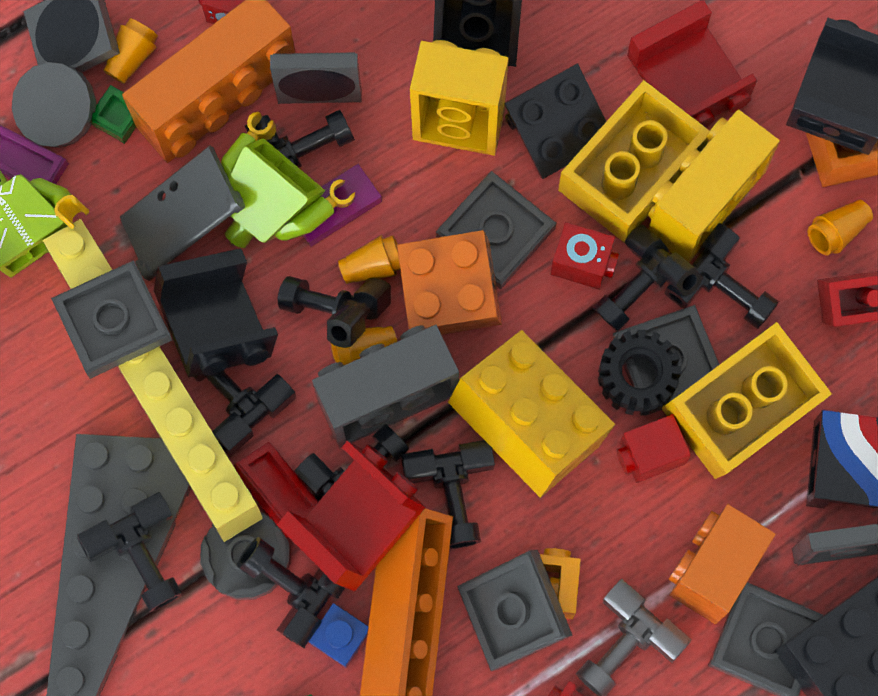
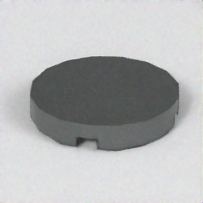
[12,62,96,148]
[200,512,290,600]

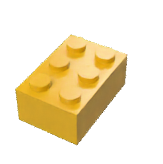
[410,40,508,156]
[558,80,710,243]
[648,109,780,262]
[661,322,832,479]
[448,330,615,498]

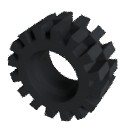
[598,329,681,416]

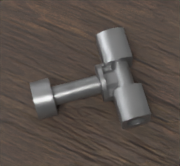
[576,579,692,696]

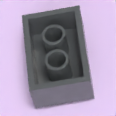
[312,325,459,449]

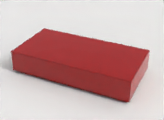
[234,442,318,538]

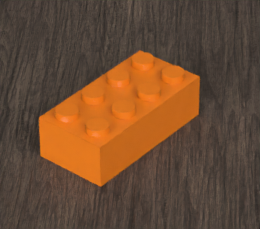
[122,0,296,164]

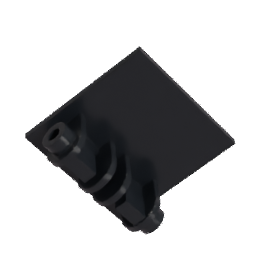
[504,63,606,179]

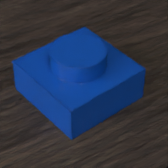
[309,603,368,668]

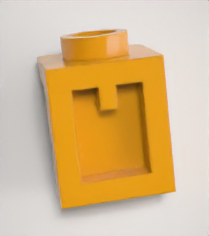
[539,548,581,619]

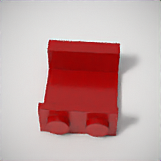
[627,0,757,128]
[277,441,426,592]

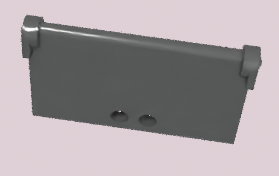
[120,146,245,281]

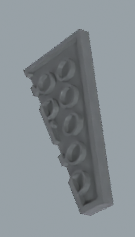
[46,434,191,696]

